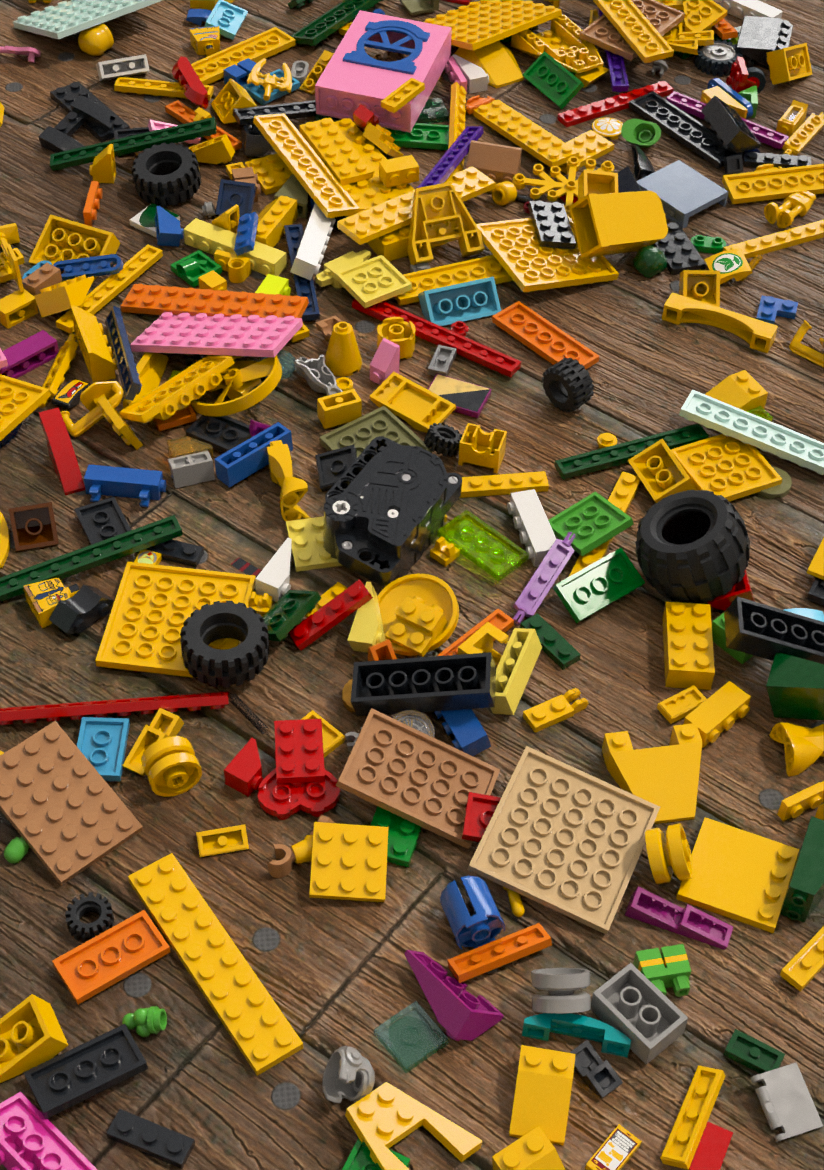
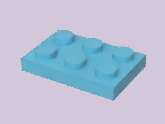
[204,0,248,40]

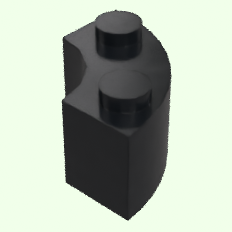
[49,584,114,634]

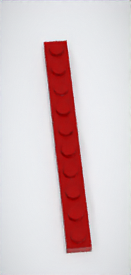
[352,299,521,378]
[0,691,229,725]

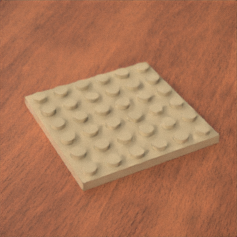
[468,746,660,934]

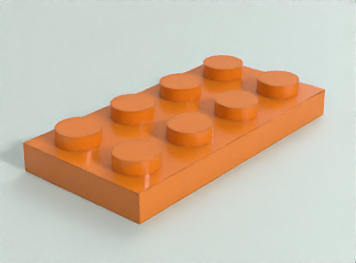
[52,910,170,1005]

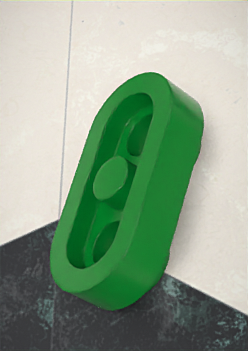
[691,235,726,254]

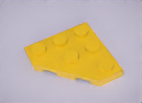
[682,0,728,32]

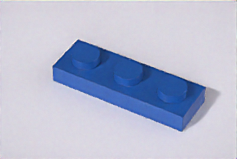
[234,212,259,256]

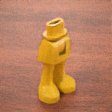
[764,191,816,228]

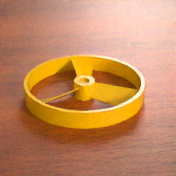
[190,355,282,417]

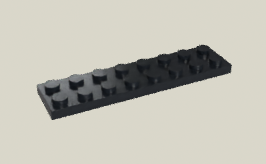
[628,91,744,169]

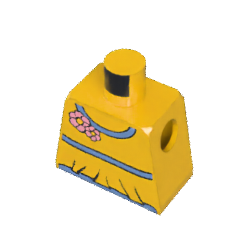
[189,26,220,56]

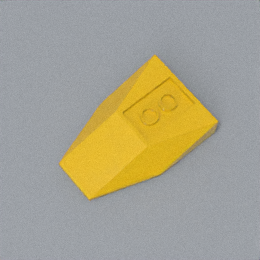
[511,15,604,74]

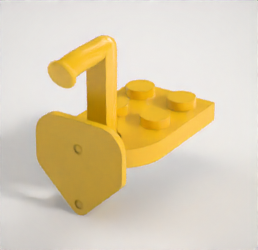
[61,381,143,450]

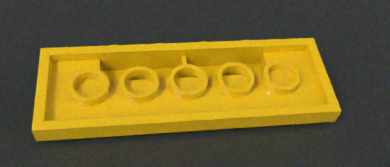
[119,355,235,423]

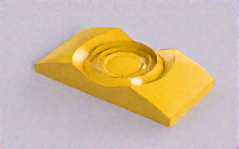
[369,371,456,433]

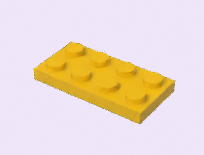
[558,130,615,175]

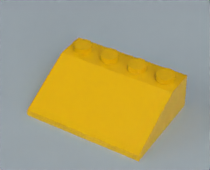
[28,214,120,283]

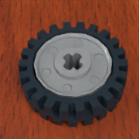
[694,39,742,77]

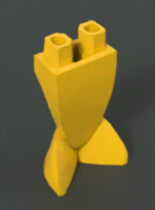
[267,440,310,522]
[769,722,824,777]

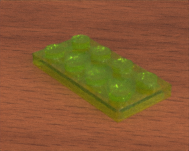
[437,510,529,581]

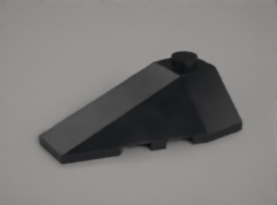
[241,123,273,159]

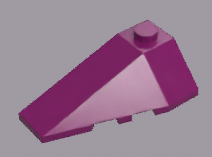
[404,950,504,1041]

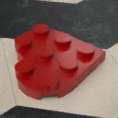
[257,768,340,820]

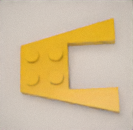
[345,1082,483,1170]

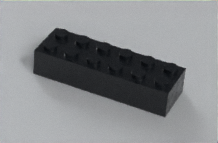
[724,596,824,664]
[351,652,496,717]

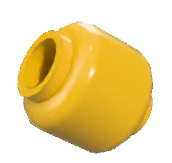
[491,181,517,206]

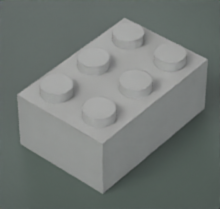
[591,963,688,1065]

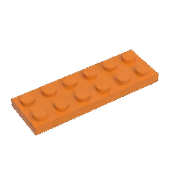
[492,301,599,369]

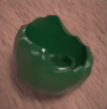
[633,245,667,278]

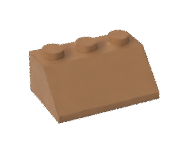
[466,140,522,184]

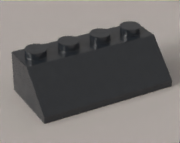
[701,95,761,153]

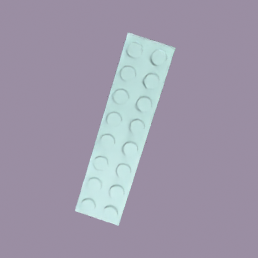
[679,390,824,475]

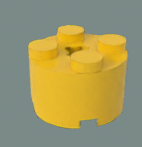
[377,317,416,359]

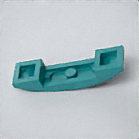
[522,1013,631,1057]

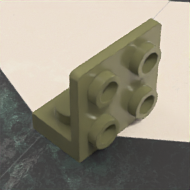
[400,0,439,16]

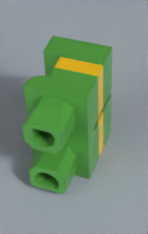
[633,944,691,997]

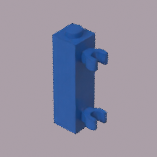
[84,464,166,507]

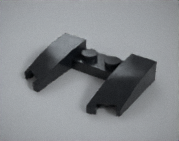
[38,95,116,153]

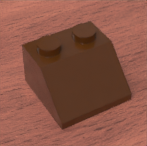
[9,502,59,551]

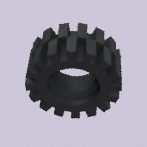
[424,423,463,457]
[65,892,114,943]

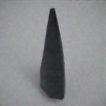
[631,143,656,181]

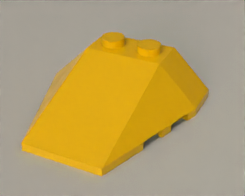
[455,41,524,88]

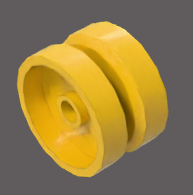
[141,736,202,797]
[645,823,693,884]

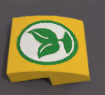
[704,248,753,285]

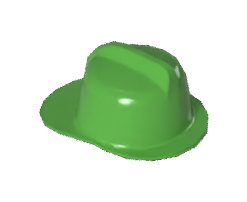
[621,119,661,148]

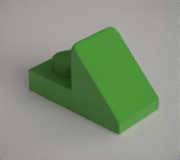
[738,86,758,118]

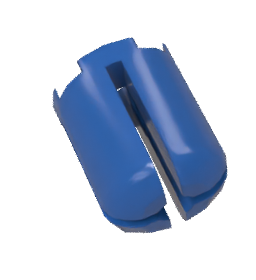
[440,875,505,950]

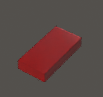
[689,1122,733,1170]

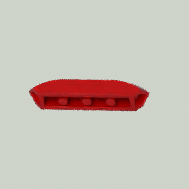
[172,56,209,109]

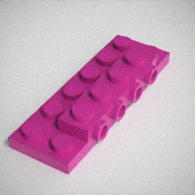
[0,1092,97,1170]

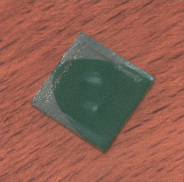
[374,1001,449,1073]

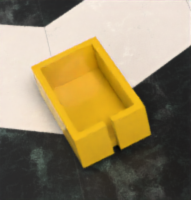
[578,170,618,200]

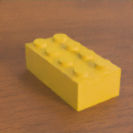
[662,602,715,690]

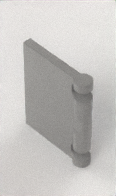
[750,1062,823,1142]

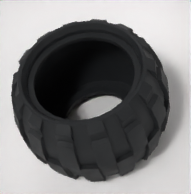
[636,490,750,603]

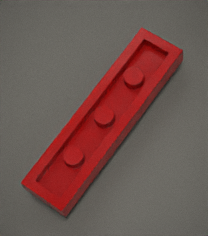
[289,579,373,651]

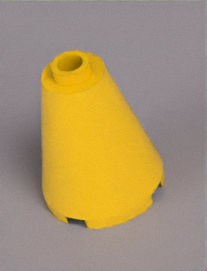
[325,322,362,377]

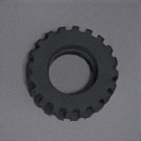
[132,143,201,207]
[180,600,269,688]

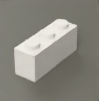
[96,54,150,81]

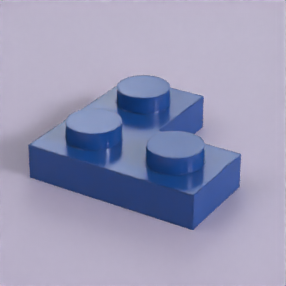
[756,295,798,325]

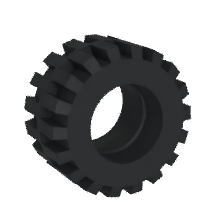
[542,358,594,412]

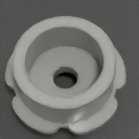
[202,201,216,219]

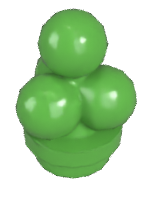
[122,1006,167,1037]

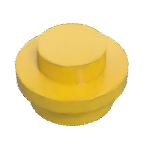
[597,433,617,449]

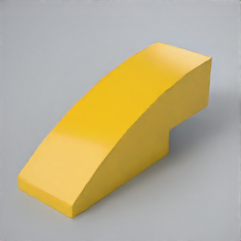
[122,708,184,776]

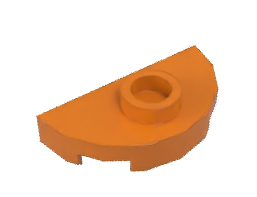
[466,95,495,115]

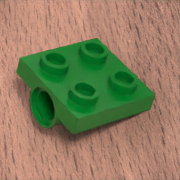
[170,250,222,288]

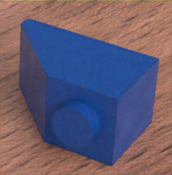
[154,206,184,247]

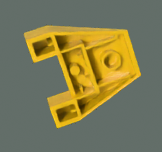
[407,182,485,265]
[602,723,702,824]

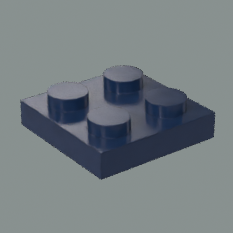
[216,179,256,217]

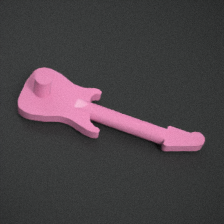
[0,46,41,63]

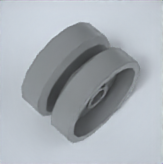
[531,968,591,1014]

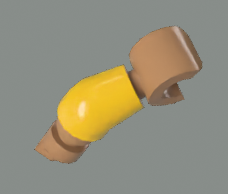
[268,815,335,878]

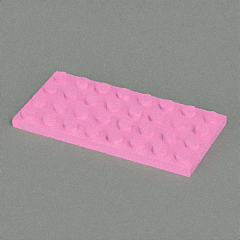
[130,312,303,357]

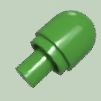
[4,836,30,863]

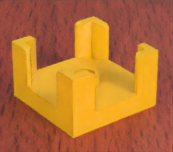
[457,622,509,668]

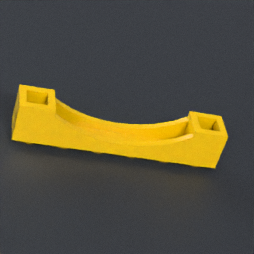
[662,293,778,354]

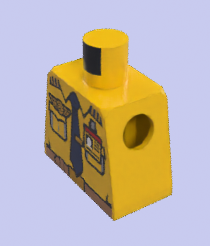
[23,578,79,628]

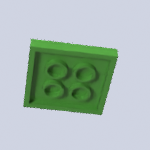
[548,491,634,556]

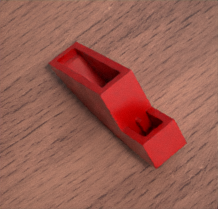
[38,407,85,495]

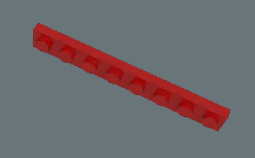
[557,81,674,128]

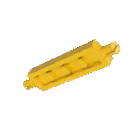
[782,112,824,156]
[39,334,78,408]

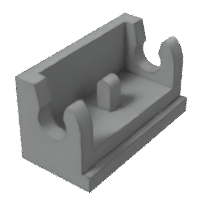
[168,450,215,488]

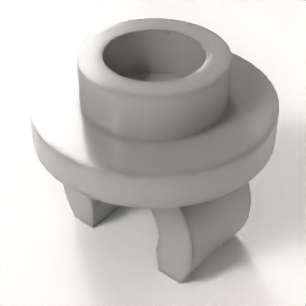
[652,60,668,77]

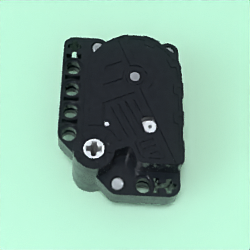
[324,436,462,585]

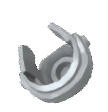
[323,1046,375,1103]

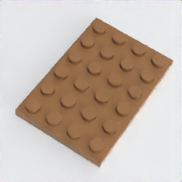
[579,0,685,61]
[336,708,500,849]
[0,721,143,886]

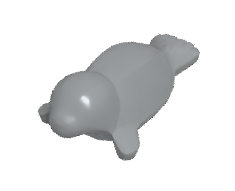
[294,354,343,396]

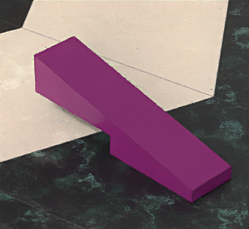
[624,886,733,950]

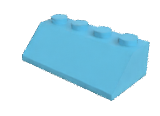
[418,277,501,326]

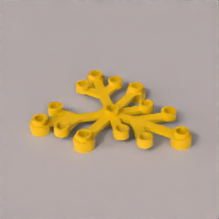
[512,156,614,217]

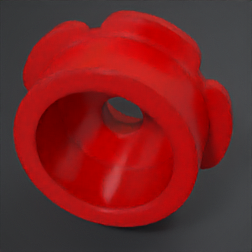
[450,321,469,337]

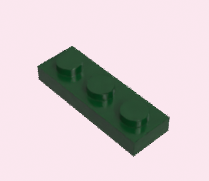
[520,613,581,670]

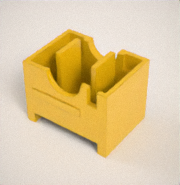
[458,423,507,473]

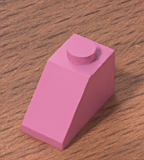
[370,338,400,385]

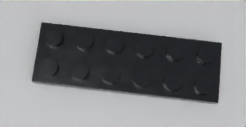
[50,82,130,143]

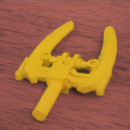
[247,58,292,101]

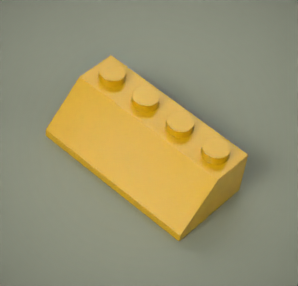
[255,195,298,248]
[71,305,118,383]

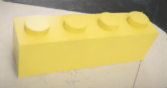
[491,628,542,715]

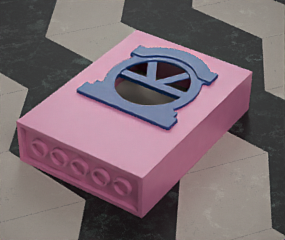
[315,10,452,133]

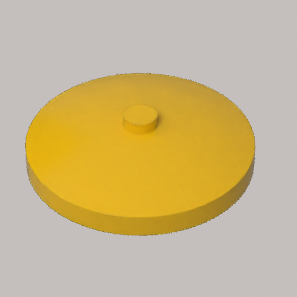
[377,573,459,656]

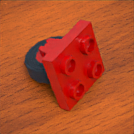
[726,56,766,94]

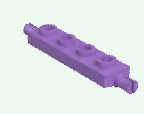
[512,532,576,625]

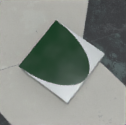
[129,203,180,237]

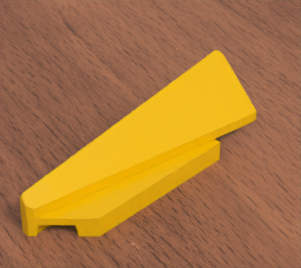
[123,352,169,409]

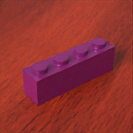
[0,330,59,379]

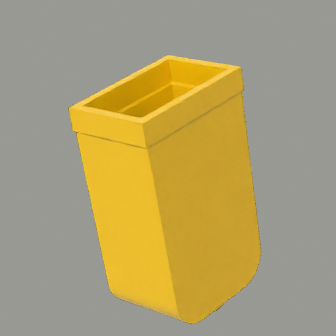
[569,191,668,259]

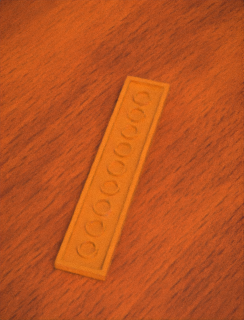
[120,284,309,318]

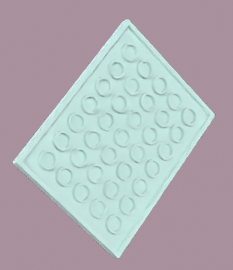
[13,0,163,39]

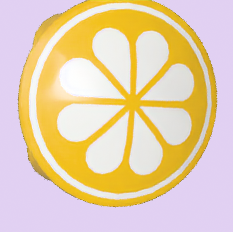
[592,117,623,140]

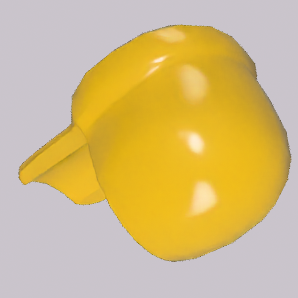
[78,23,114,56]

